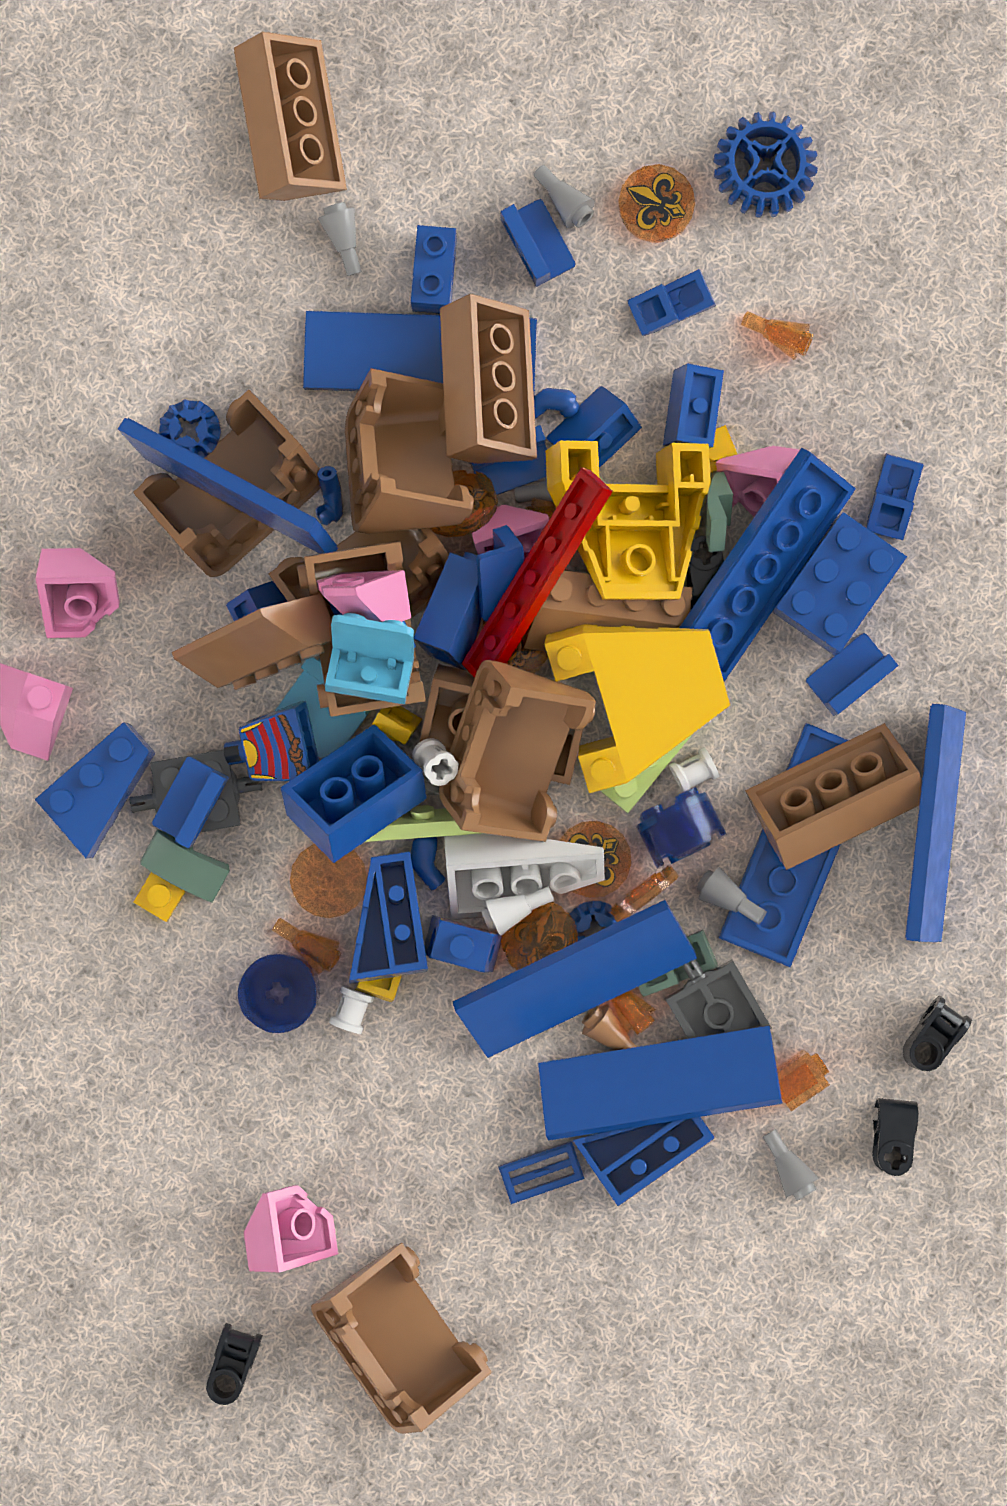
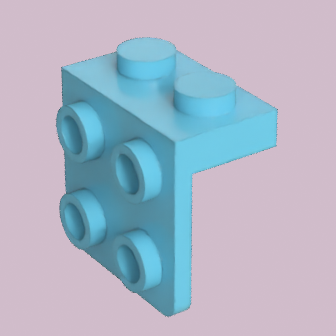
[325,613,414,705]
[276,657,371,759]

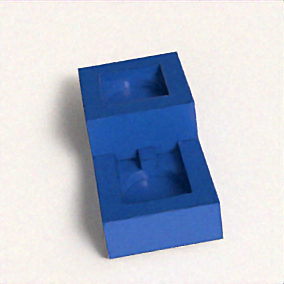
[627,269,716,337]
[866,453,924,540]

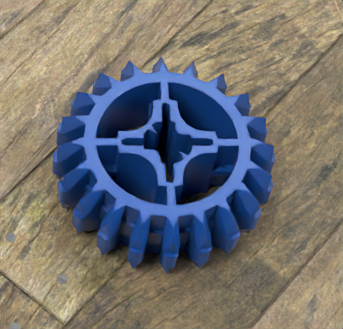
[713,111,818,218]

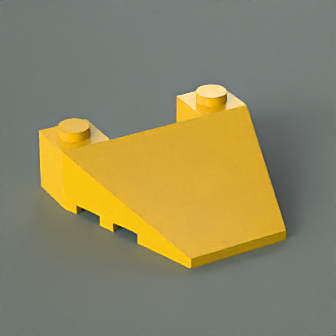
[545,440,711,600]
[545,624,730,793]

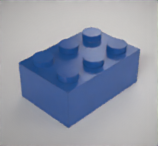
[772,512,907,656]
[280,724,427,863]

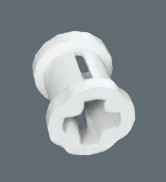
[412,738,459,786]
[669,747,720,795]
[329,986,374,1034]

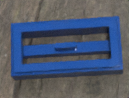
[498,1141,585,1204]

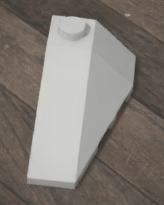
[444,833,605,919]

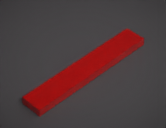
[462,467,613,678]

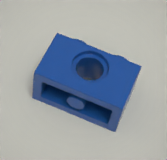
[411,225,457,314]

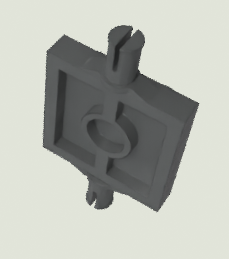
[129,749,263,833]
[665,959,772,1039]

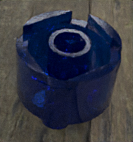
[636,787,727,869]
[238,952,320,1033]

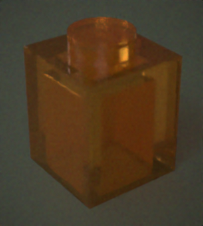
[777,1049,830,1111]

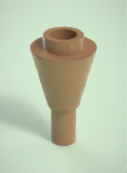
[582,1004,638,1050]

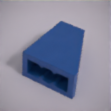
[414,552,482,670]

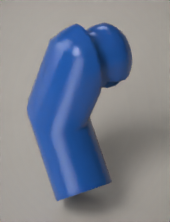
[534,388,579,419]
[315,466,343,525]
[411,837,446,891]

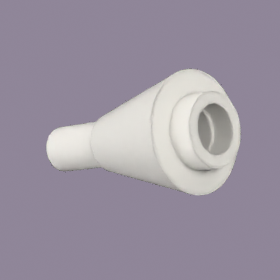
[481,886,554,936]

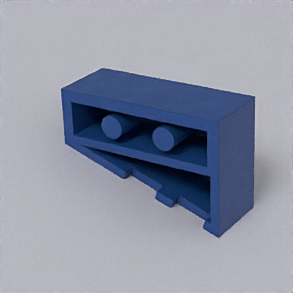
[35,722,155,859]
[349,852,428,984]
[573,1117,715,1206]

